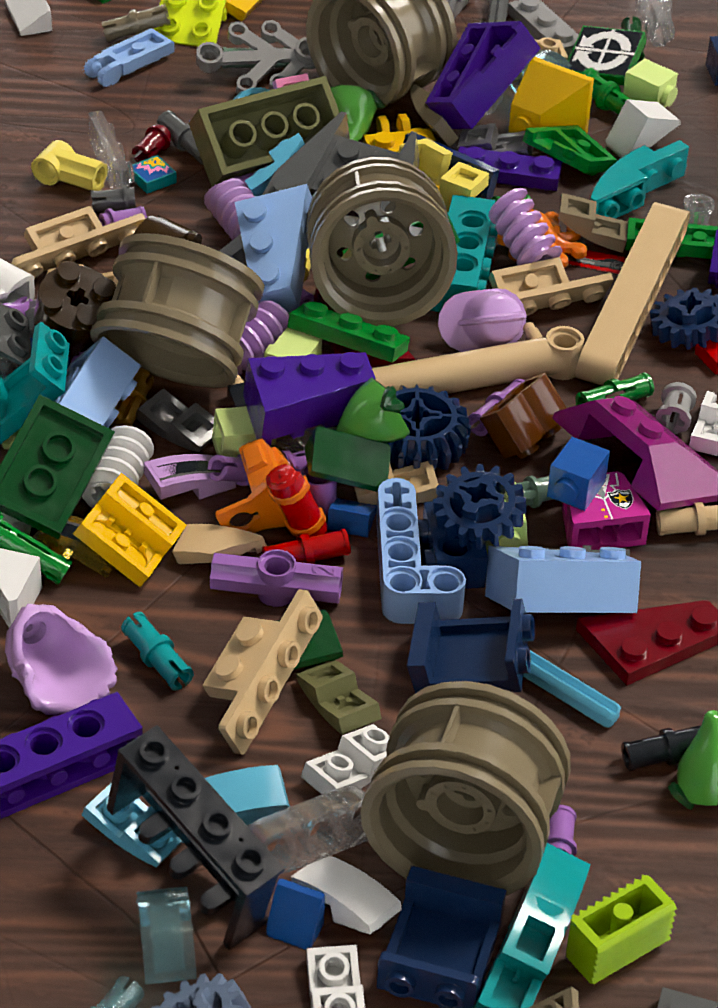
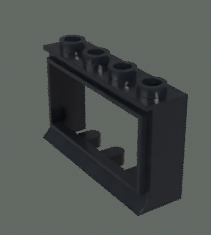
[106,725,285,950]

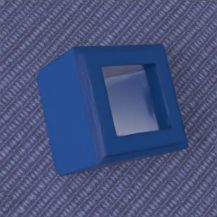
[327,498,377,538]
[266,878,325,950]

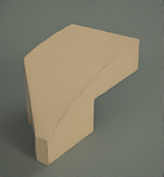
[172,524,267,564]

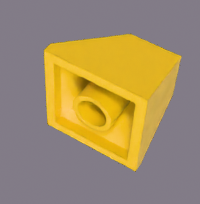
[508,56,594,134]

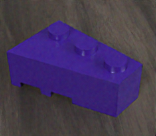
[425,21,541,129]
[243,352,376,446]

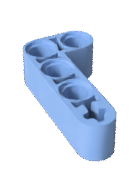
[376,478,466,624]

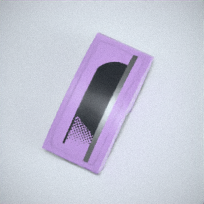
[144,454,236,500]

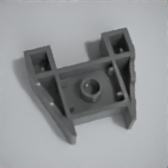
[262,111,419,236]

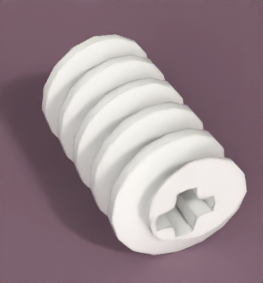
[82,425,154,508]

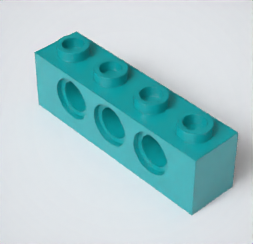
[430,195,498,312]

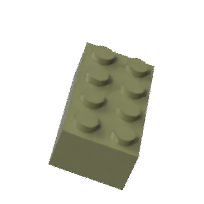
[188,76,340,187]

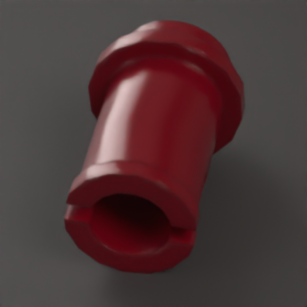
[131,124,171,162]

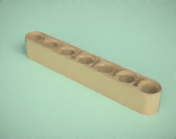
[575,202,690,386]

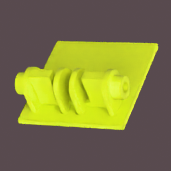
[154,0,227,47]

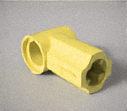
[31,140,108,191]

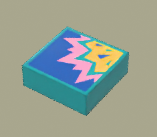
[128,155,177,194]

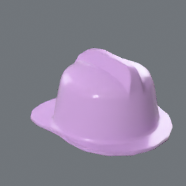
[438,288,527,352]

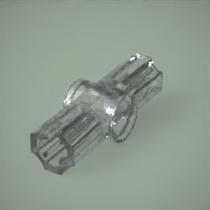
[635,0,675,47]

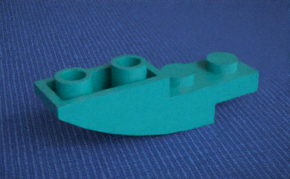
[590,140,689,219]
[474,843,591,1008]

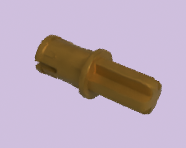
[111,368,154,428]

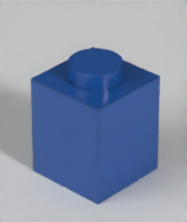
[547,437,610,511]

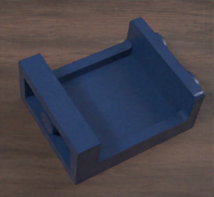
[407,599,535,694]
[377,865,507,1008]

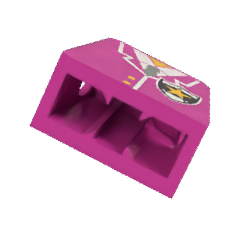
[562,471,651,550]

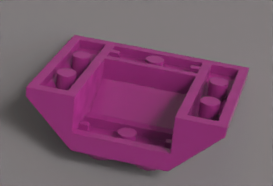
[552,396,718,511]

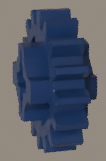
[650,287,718,350]
[433,464,526,549]

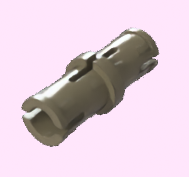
[102,4,170,42]

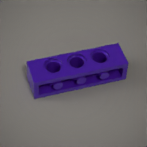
[0,692,143,819]

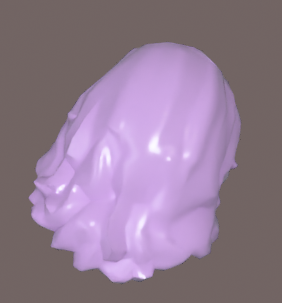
[5,604,118,716]

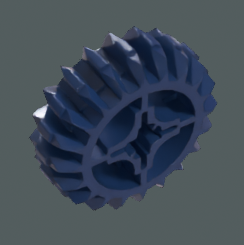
[387,384,471,471]

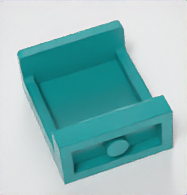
[0,322,70,444]

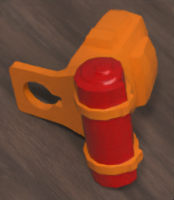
[215,438,328,540]

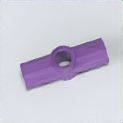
[210,549,343,607]

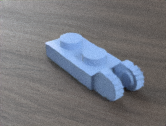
[83,28,174,87]

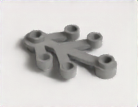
[196,20,315,94]

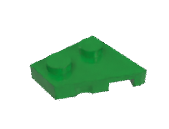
[522,125,617,175]

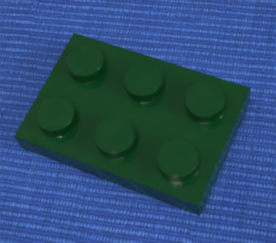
[0,394,115,540]

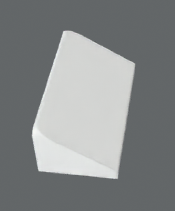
[5,0,52,36]

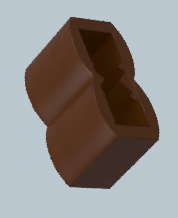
[480,373,567,459]

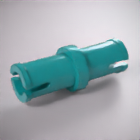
[121,612,194,691]

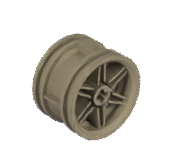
[306,0,457,110]
[306,157,458,327]
[90,233,265,388]
[360,681,571,896]

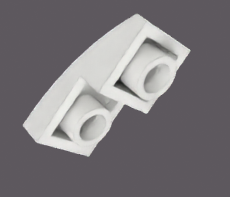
[301,724,389,804]
[291,853,402,934]
[306,945,365,1008]

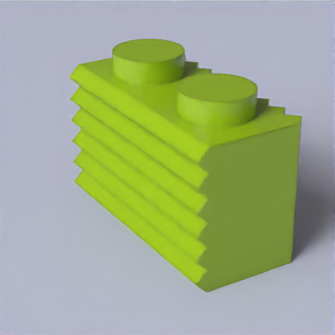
[565,874,677,984]

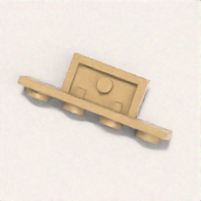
[11,206,146,278]
[488,257,614,316]
[202,589,323,755]

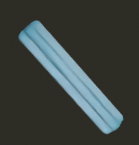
[523,650,621,728]

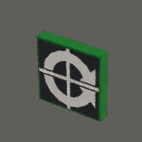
[565,25,647,86]

